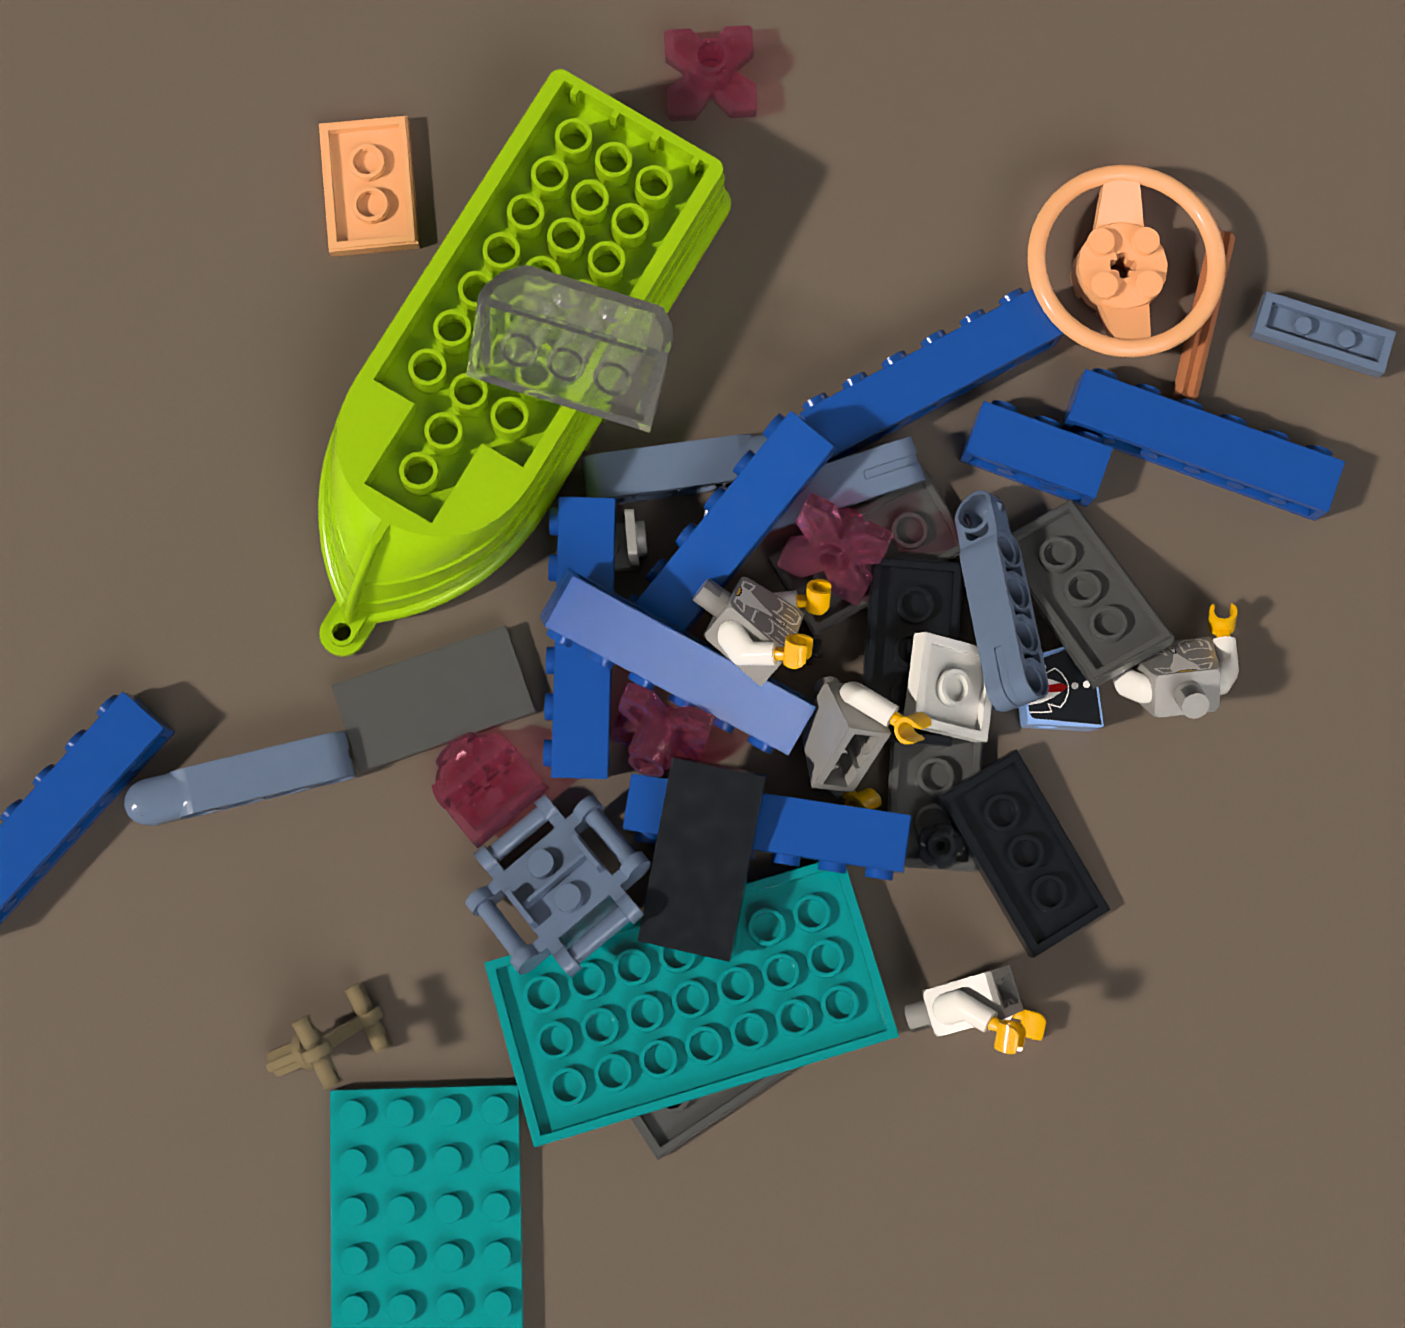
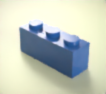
[960,400,1113,507]

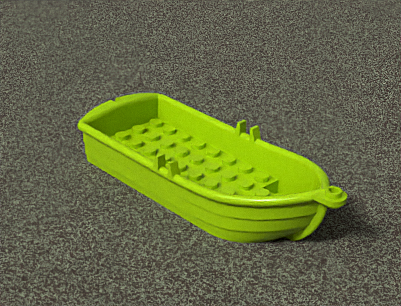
[318,69,732,657]

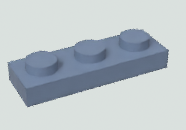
[1250,291,1396,378]

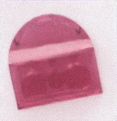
[432,732,549,848]

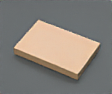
[319,116,420,257]

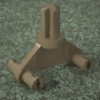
[265,981,393,1090]

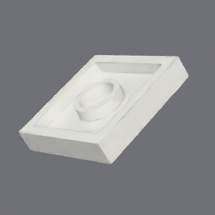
[904,632,992,743]

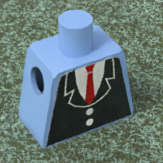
[992,647,1104,732]

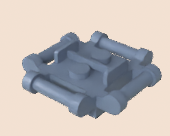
[465,794,651,978]

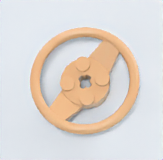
[1027,164,1226,358]

